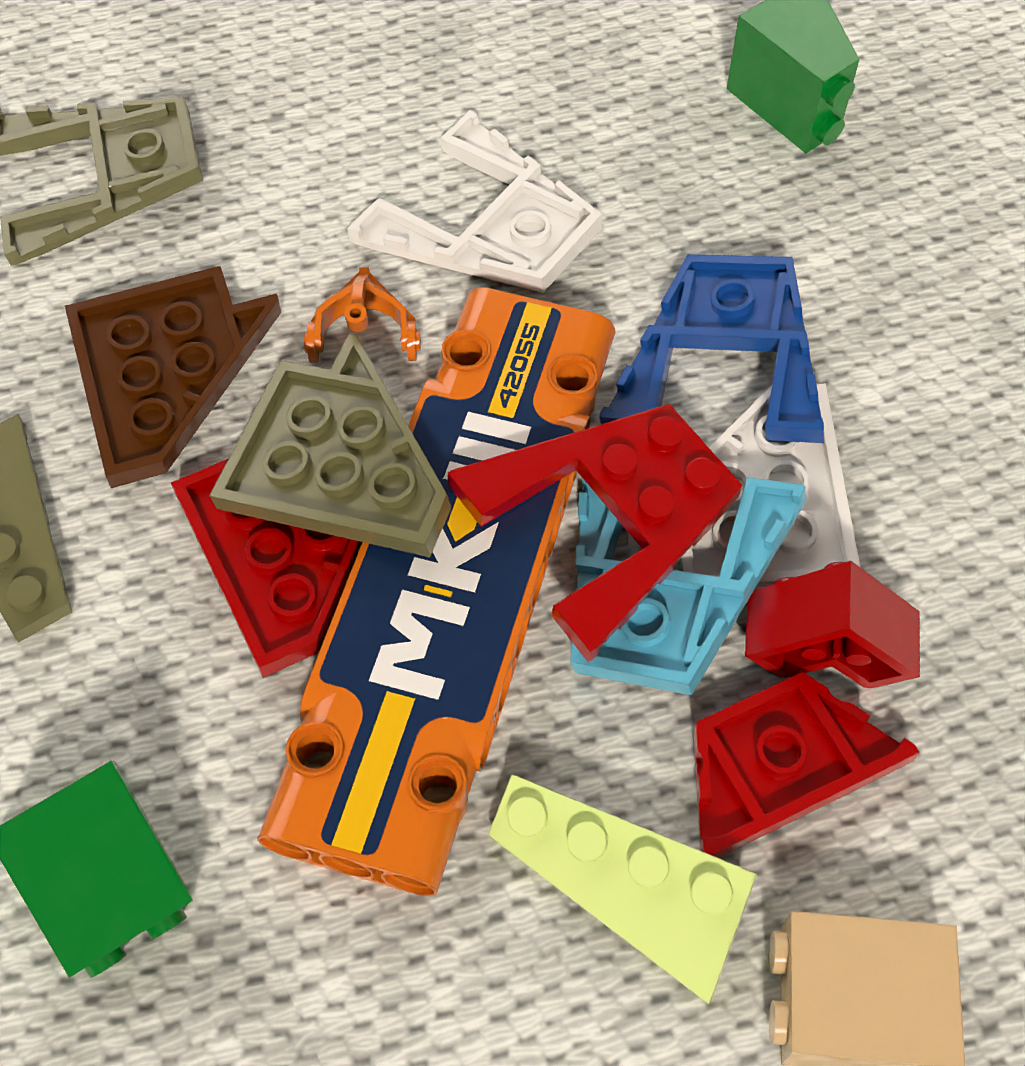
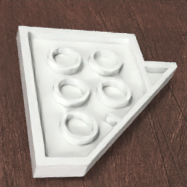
[627,383,860,589]

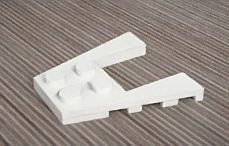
[347,110,602,293]

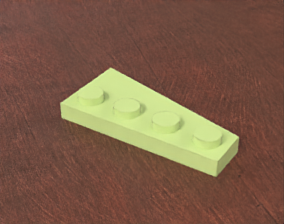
[488,774,757,1004]

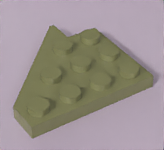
[209,333,451,557]

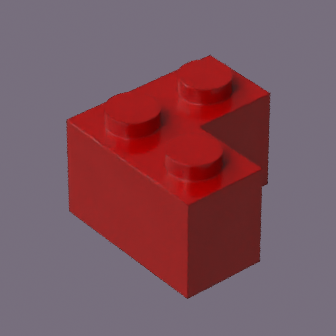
[745,561,920,688]

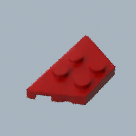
[693,672,920,858]

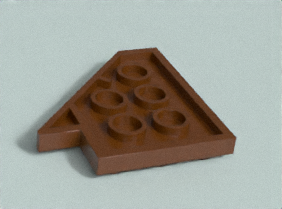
[65,266,282,488]

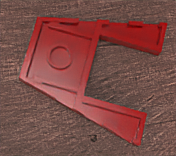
[447,404,743,662]

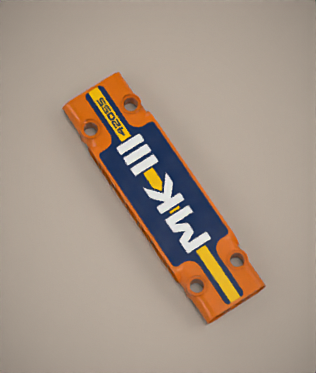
[257,288,616,896]

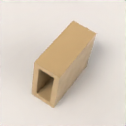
[769,911,965,1066]

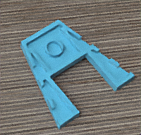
[570,477,807,695]

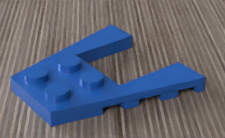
[599,254,825,444]

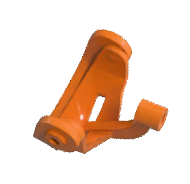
[304,267,421,363]

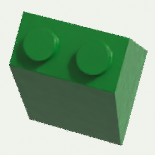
[726,0,860,154]
[0,760,193,978]

